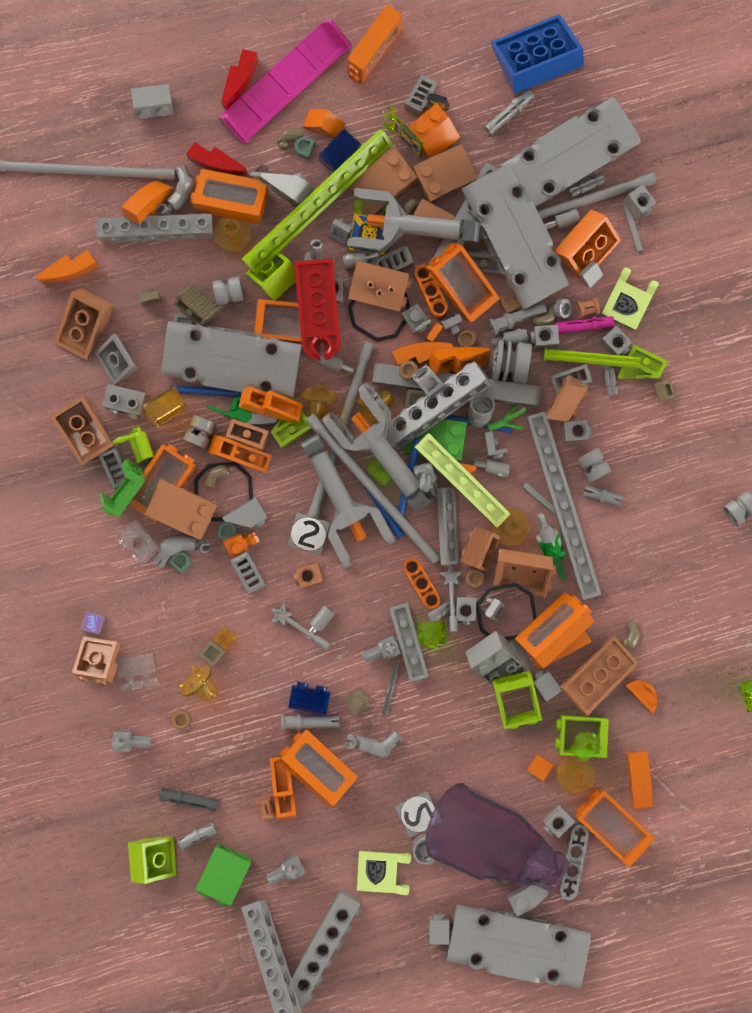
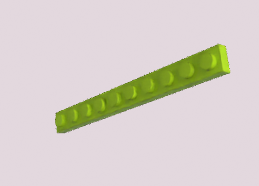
[242,129,393,274]

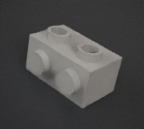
[131,84,174,119]
[102,384,148,419]

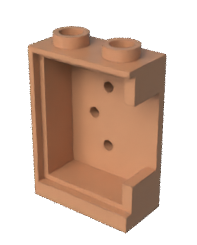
[348,260,412,311]
[492,549,556,599]

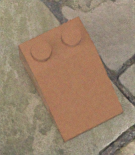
[412,144,478,203]
[349,147,418,215]
[54,288,114,360]
[546,375,589,422]
[49,395,114,465]
[144,479,217,540]

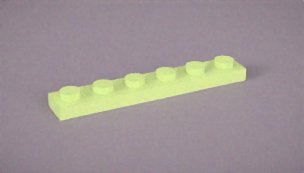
[415,433,510,528]

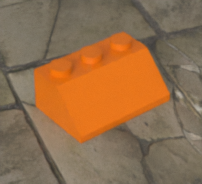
[554,210,621,281]

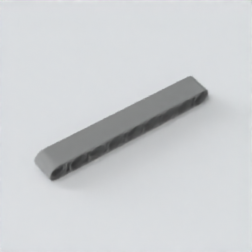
[372,363,542,407]

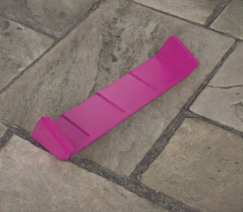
[218,18,352,144]

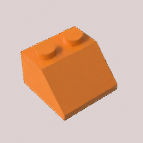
[408,103,460,159]

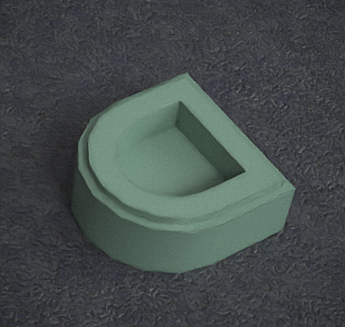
[294,136,316,159]
[216,521,237,540]
[167,551,191,574]

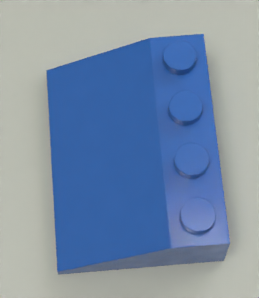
[491,14,584,94]

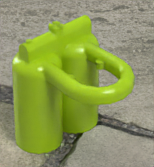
[113,427,154,464]

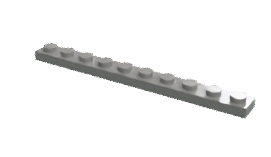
[526,411,602,600]

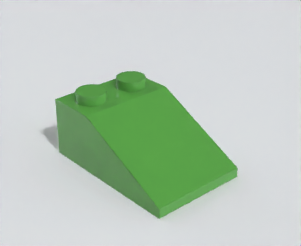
[404,417,467,463]

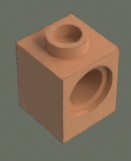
[293,563,324,588]

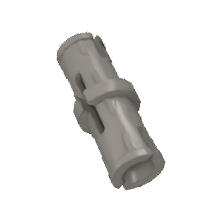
[583,484,623,507]
[178,822,218,850]

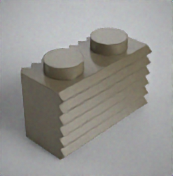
[174,284,220,327]

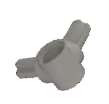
[414,462,439,497]
[362,635,401,662]
[111,730,151,752]
[266,854,306,885]

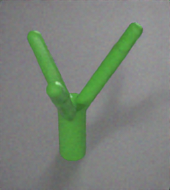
[487,404,526,432]

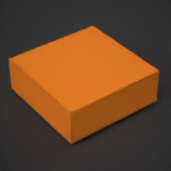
[426,323,443,342]
[527,754,554,781]

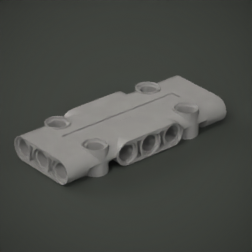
[499,97,641,207]
[462,163,569,309]
[161,321,302,399]
[445,904,591,989]

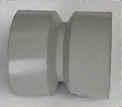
[213,276,244,306]
[467,393,495,428]
[183,415,216,449]
[577,447,612,483]
[723,492,752,527]
[412,834,438,865]

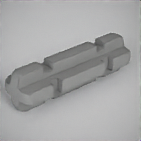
[568,174,605,198]
[602,365,618,396]
[428,599,456,622]

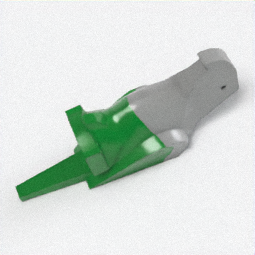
[206,397,278,426]
[535,512,567,580]

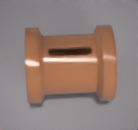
[577,297,600,318]
[255,796,277,821]

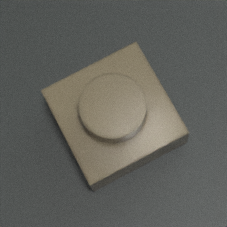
[138,289,161,306]
[655,380,676,402]
[404,388,426,408]
[198,639,226,667]
[344,688,370,715]

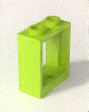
[492,671,542,729]
[555,714,609,758]

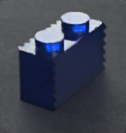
[319,128,361,173]
[288,681,331,715]

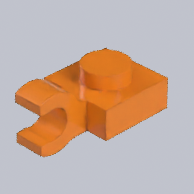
[222,531,259,559]

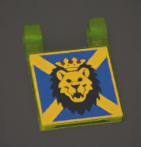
[382,105,423,158]
[348,199,389,256]

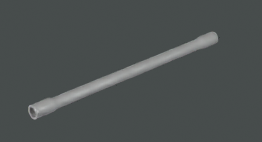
[0,160,176,181]
[478,173,656,241]
[307,341,374,519]
[305,413,440,565]

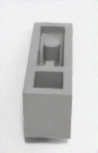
[250,172,312,205]

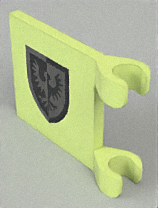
[602,267,659,330]
[357,851,411,895]

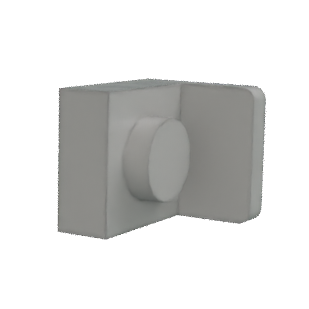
[401,303,431,334]
[483,431,507,459]

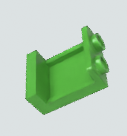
[99,458,146,517]
[196,843,253,906]

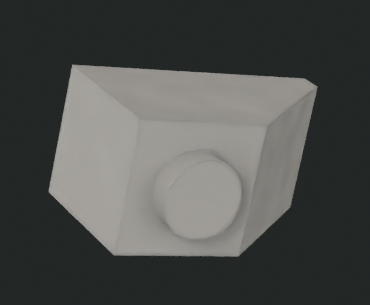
[222,497,268,528]
[506,876,549,917]

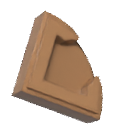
[498,295,522,314]

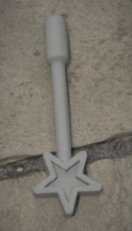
[440,565,462,633]
[272,604,330,650]

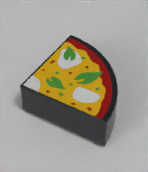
[427,93,449,111]

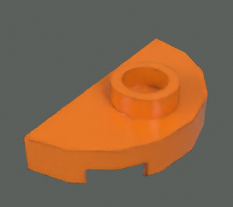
[624,680,658,714]

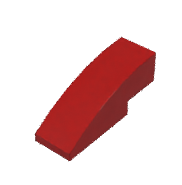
[221,49,259,109]
[186,142,248,176]

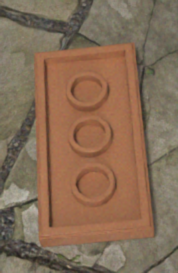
[559,635,639,716]

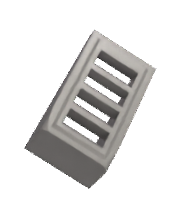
[405,74,438,116]
[371,245,414,271]
[550,364,593,393]
[98,445,126,489]
[230,551,266,594]

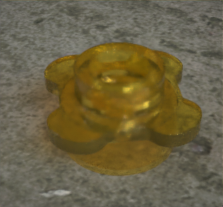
[214,627,237,650]

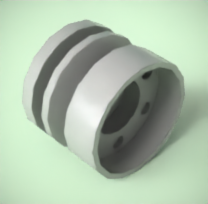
[491,340,532,384]

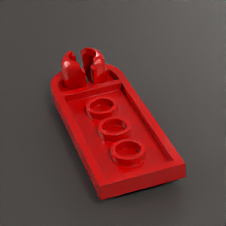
[294,258,341,361]

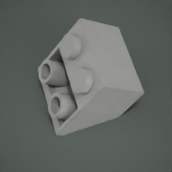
[465,631,523,686]

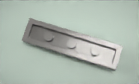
[437,488,459,565]
[389,602,429,682]

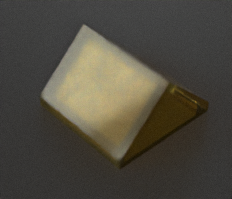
[142,386,189,427]

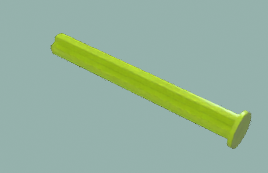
[544,347,641,368]

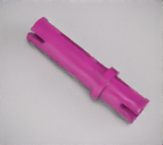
[555,316,614,334]

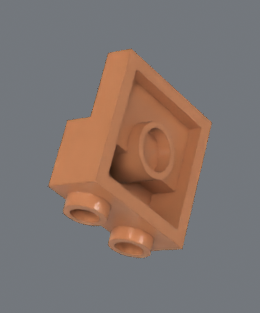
[72,636,120,686]

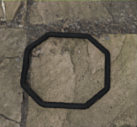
[348,283,410,341]
[194,462,253,521]
[476,583,537,640]

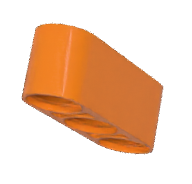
[414,264,448,319]
[403,558,440,609]

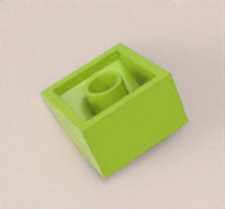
[246,253,296,301]
[128,836,177,884]

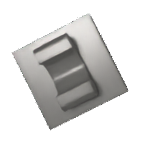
[328,218,352,245]
[439,312,462,335]
[481,598,507,623]

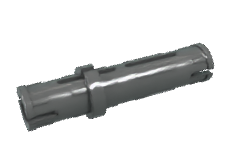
[159,788,219,812]

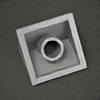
[95,333,140,385]

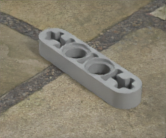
[559,823,589,900]

